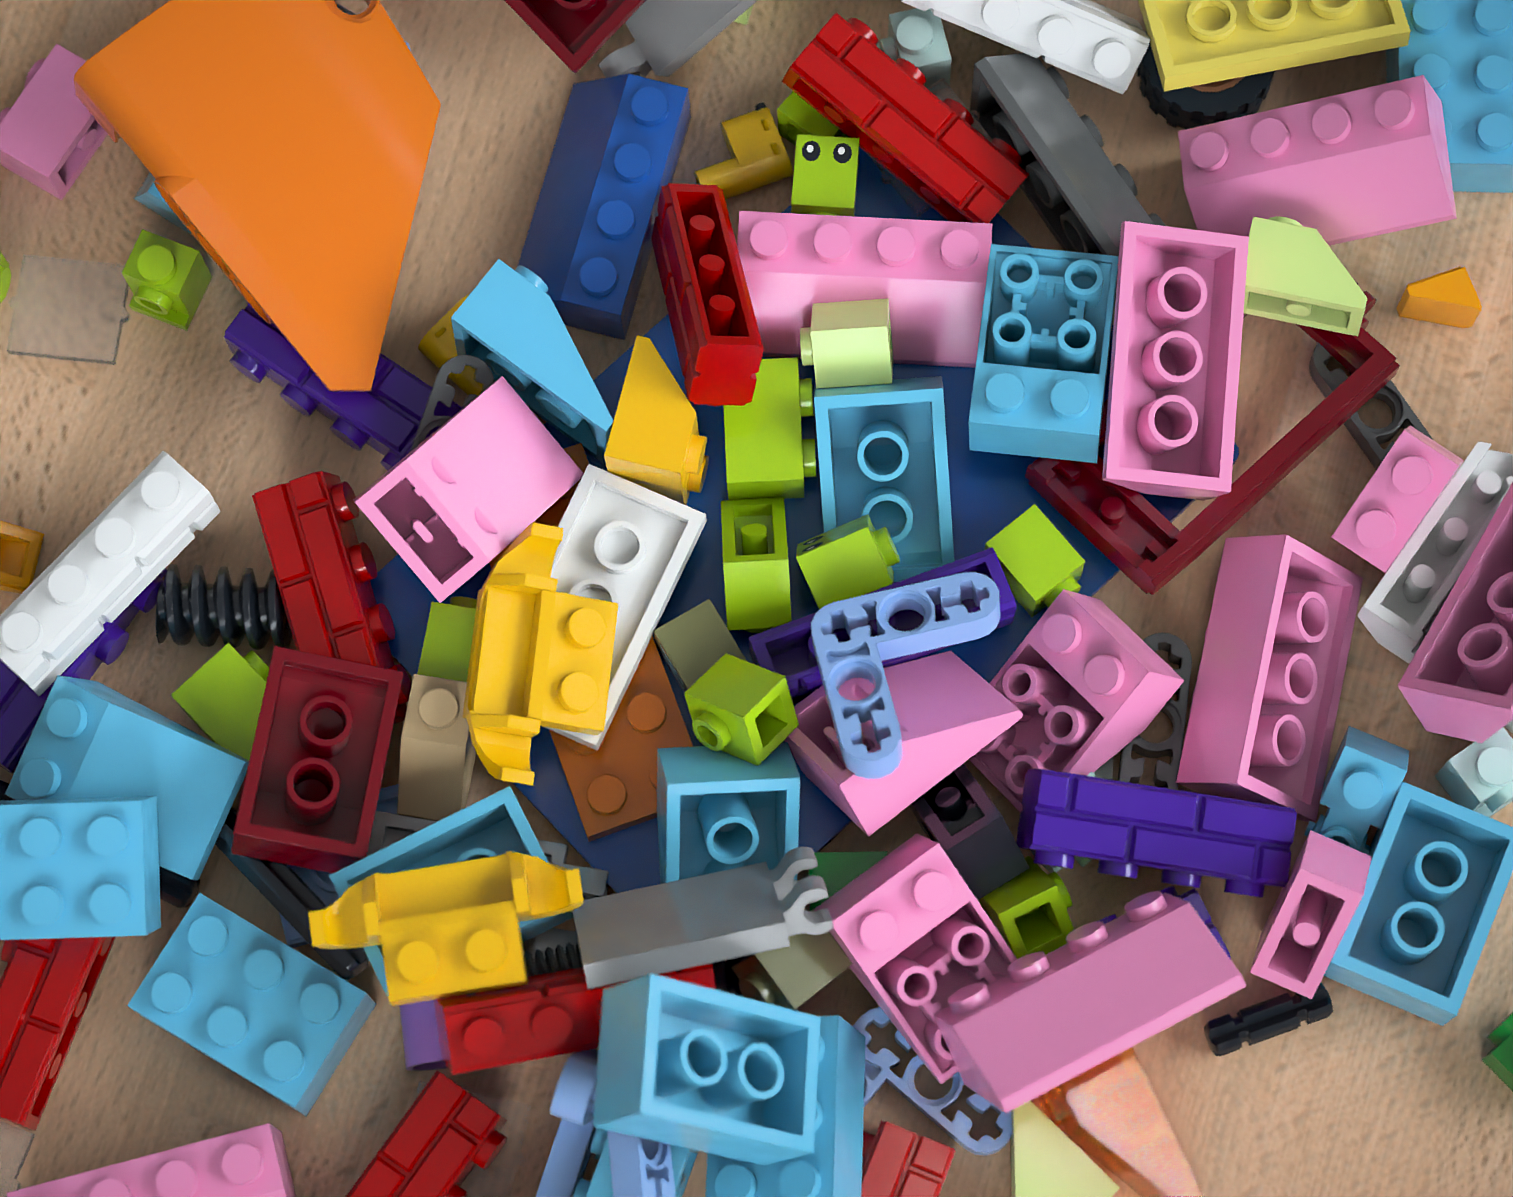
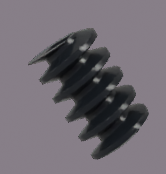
[155,564,292,650]

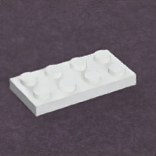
[542,464,707,751]

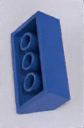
[517,74,691,340]

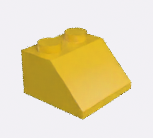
[604,335,709,505]

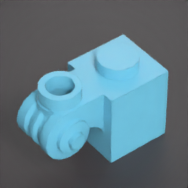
[1304,726,1409,854]

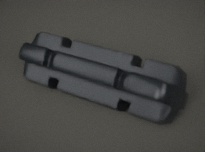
[1204,983,1333,1056]

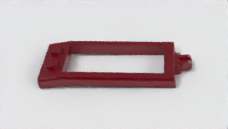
[1025,280,1400,595]

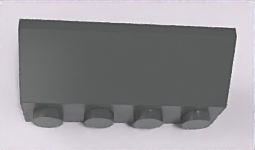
[969,53,1166,300]

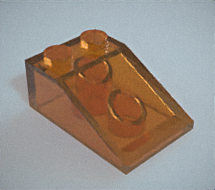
[1037,1047,1204,1197]

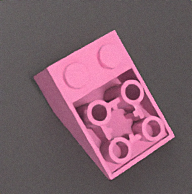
[353,376,584,603]
[969,589,1185,813]
[784,651,1024,837]
[814,833,1017,1084]

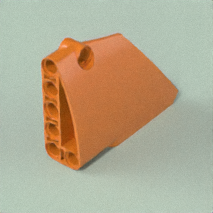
[73,0,441,392]

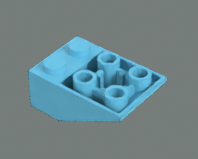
[968,244,1119,463]

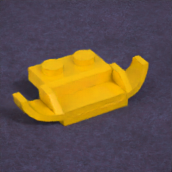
[462,522,619,785]
[308,851,584,1006]

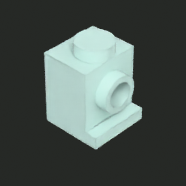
[876,8,952,93]
[1435,727,1513,817]

